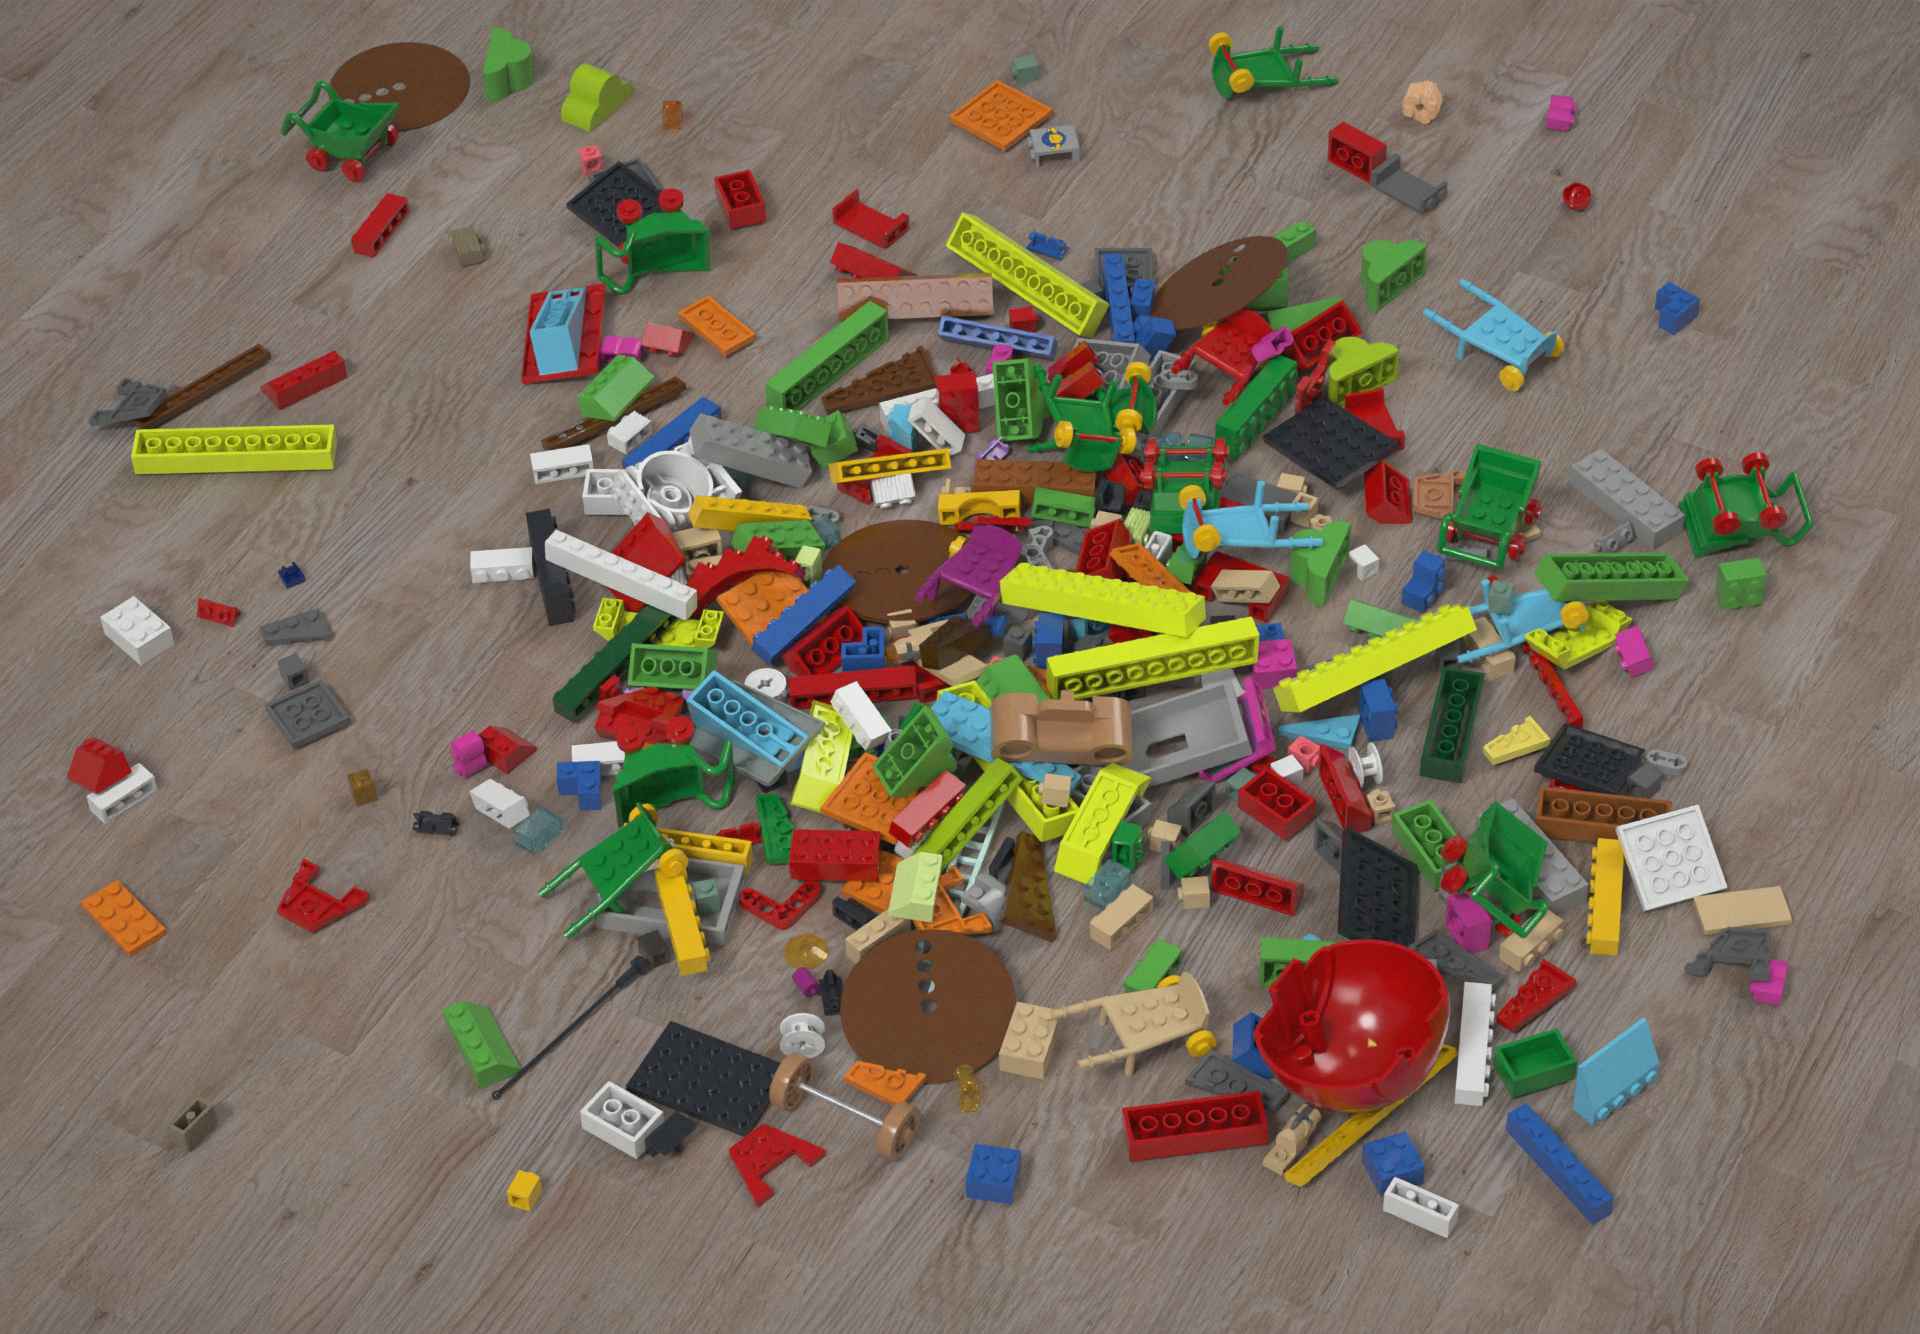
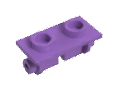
[973,436,1010,469]

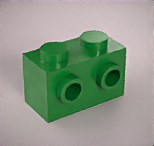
[1112,821,1145,874]

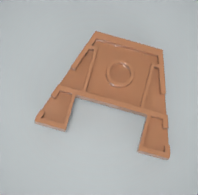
[1413,468,1468,519]

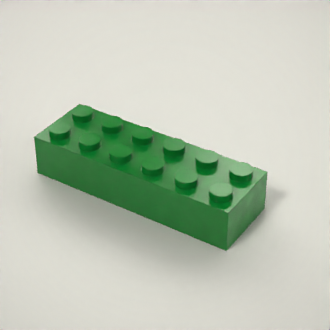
[1215,354,1298,461]

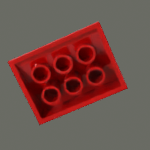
[606,512,686,613]

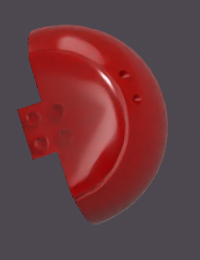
[1253,939,1450,1113]

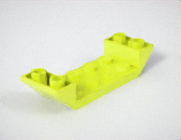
[593,598,724,648]
[1525,601,1632,670]
[791,700,853,813]
[1054,763,1152,888]

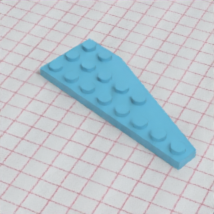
[931,691,1082,795]

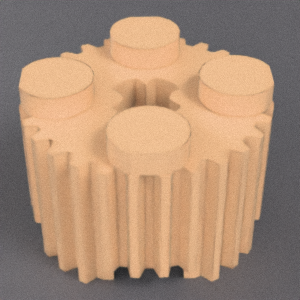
[1402,80,1444,124]

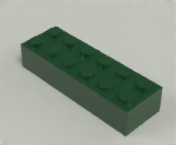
[1420,666,1485,783]

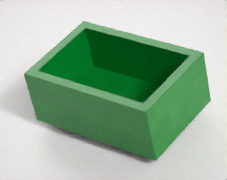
[1163,811,1241,879]
[1493,1028,1577,1098]

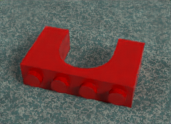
[1047,340,1104,399]
[1193,550,1290,623]

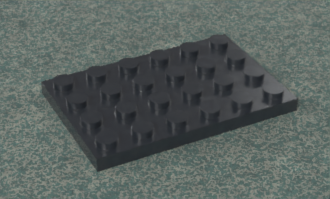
[1262,396,1400,490]
[1337,827,1417,947]
[626,1021,781,1137]

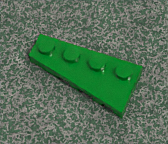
[755,794,795,864]

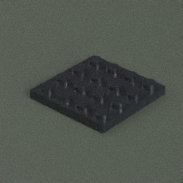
[566,161,666,248]
[1534,723,1645,795]

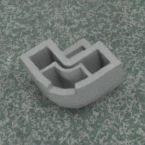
[961,872,1006,934]

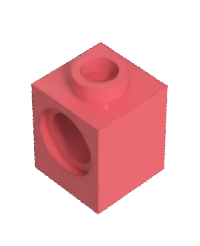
[578,145,603,177]
[1288,735,1320,774]

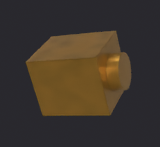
[347,768,377,807]

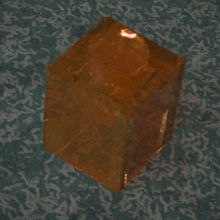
[662,100,684,130]

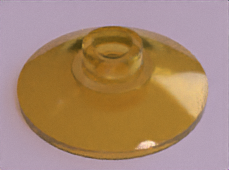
[784,934,829,970]

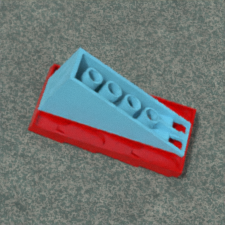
[521,283,607,384]

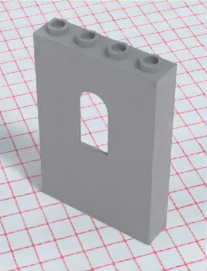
[1123,679,1253,788]
[594,857,746,946]

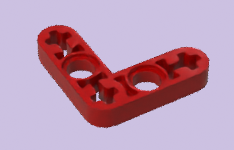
[739,880,821,930]

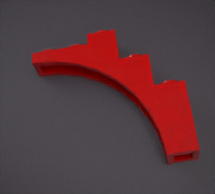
[686,535,806,619]

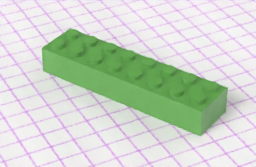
[765,301,889,411]
[1534,553,1690,602]

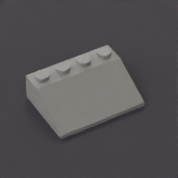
[1074,338,1151,393]

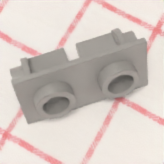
[1594,521,1634,553]

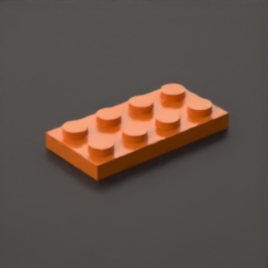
[678,295,756,357]
[1110,543,1191,593]
[80,880,167,957]

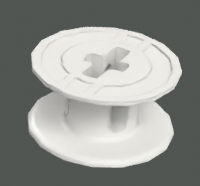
[744,668,788,704]
[1348,742,1383,789]
[780,1013,825,1058]

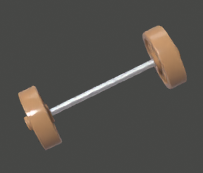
[769,1052,921,1161]

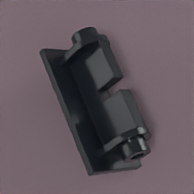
[413,811,460,836]
[819,969,843,1015]

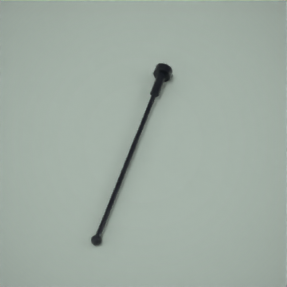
[492,955,649,1100]

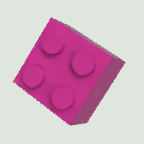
[1249,639,1297,689]
[1445,888,1493,954]

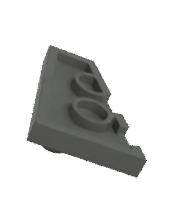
[259,608,332,646]

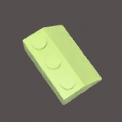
[888,852,943,923]

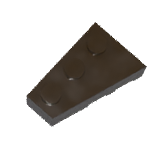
[919,616,991,670]

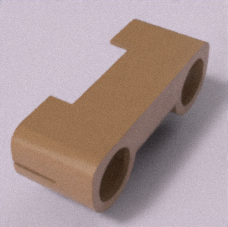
[990,690,1133,766]

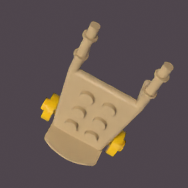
[1051,972,1217,1077]

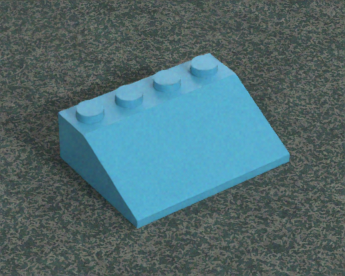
[1573,1018,1659,1125]

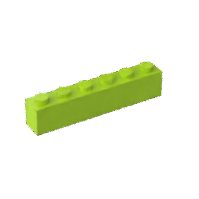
[913,758,1023,873]

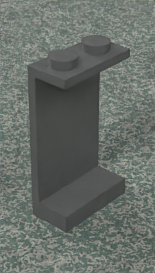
[1370,154,1448,215]
[1221,472,1298,535]

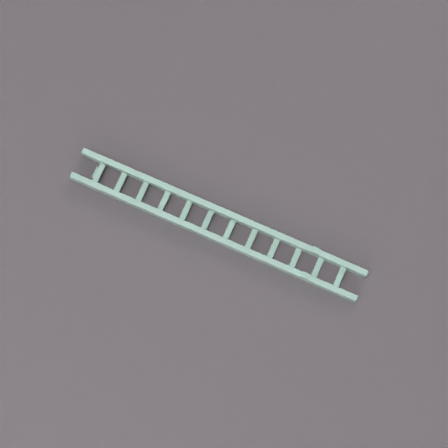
[916,799,1007,993]

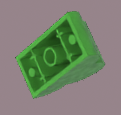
[482,28,535,102]
[1361,240,1427,312]
[992,358,1051,441]
[1289,521,1351,607]
[872,706,957,798]

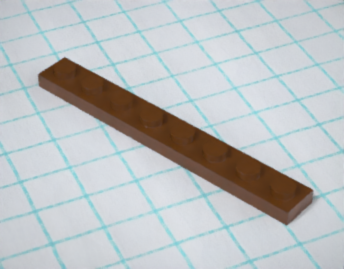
[132,344,271,430]
[541,376,687,451]

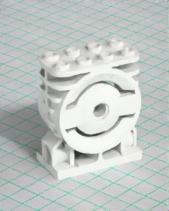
[611,436,742,533]

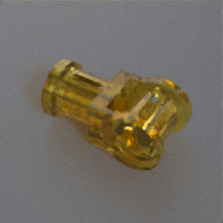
[954,1065,980,1113]

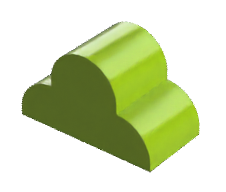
[561,63,634,133]
[1328,337,1400,406]

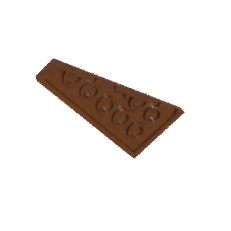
[821,345,937,415]
[999,831,1057,942]

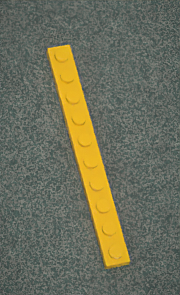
[1283,1044,1458,1187]

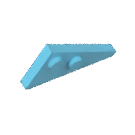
[1278,715,1360,750]

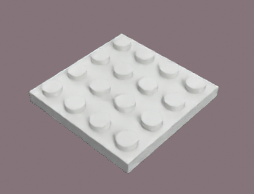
[1615,804,1727,912]

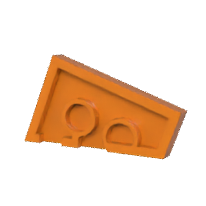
[844,1061,927,1107]

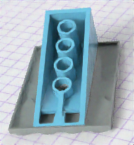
[686,670,826,787]

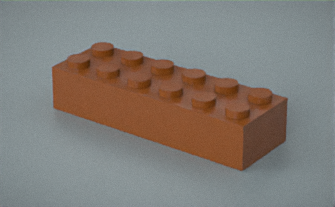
[973,459,1097,506]
[1536,786,1672,843]

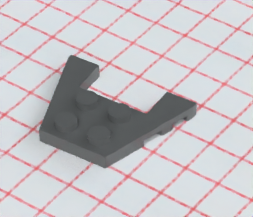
[88,378,168,426]
[1684,927,1772,982]

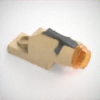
[884,619,948,664]
[1263,1102,1324,1176]

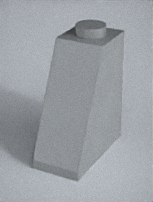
[967,595,1031,624]

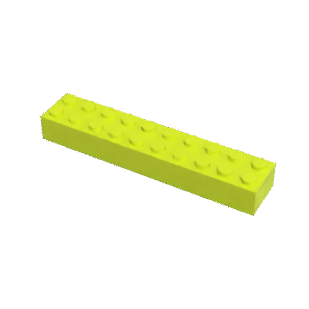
[946,212,1110,338]
[131,425,337,474]
[1000,563,1206,637]
[1273,604,1477,712]
[1047,616,1259,700]
[937,680,1079,842]

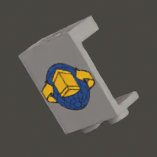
[1027,125,1080,167]

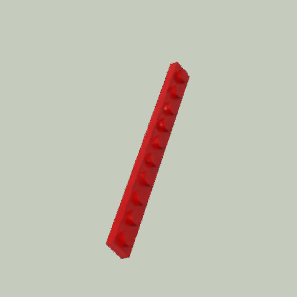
[1487,574,1584,729]

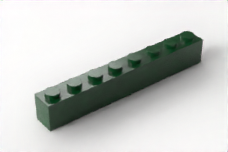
[552,604,680,723]

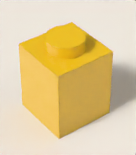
[507,1170,542,1212]

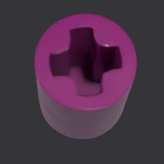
[792,967,821,998]

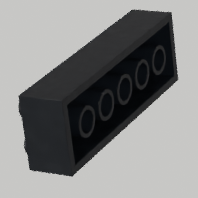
[526,509,576,626]

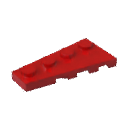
[1496,958,1577,1033]

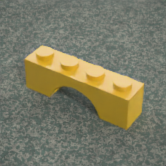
[938,490,1021,525]

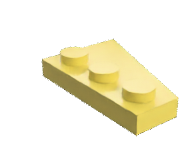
[1483,716,1550,765]

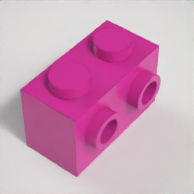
[1614,625,1655,678]

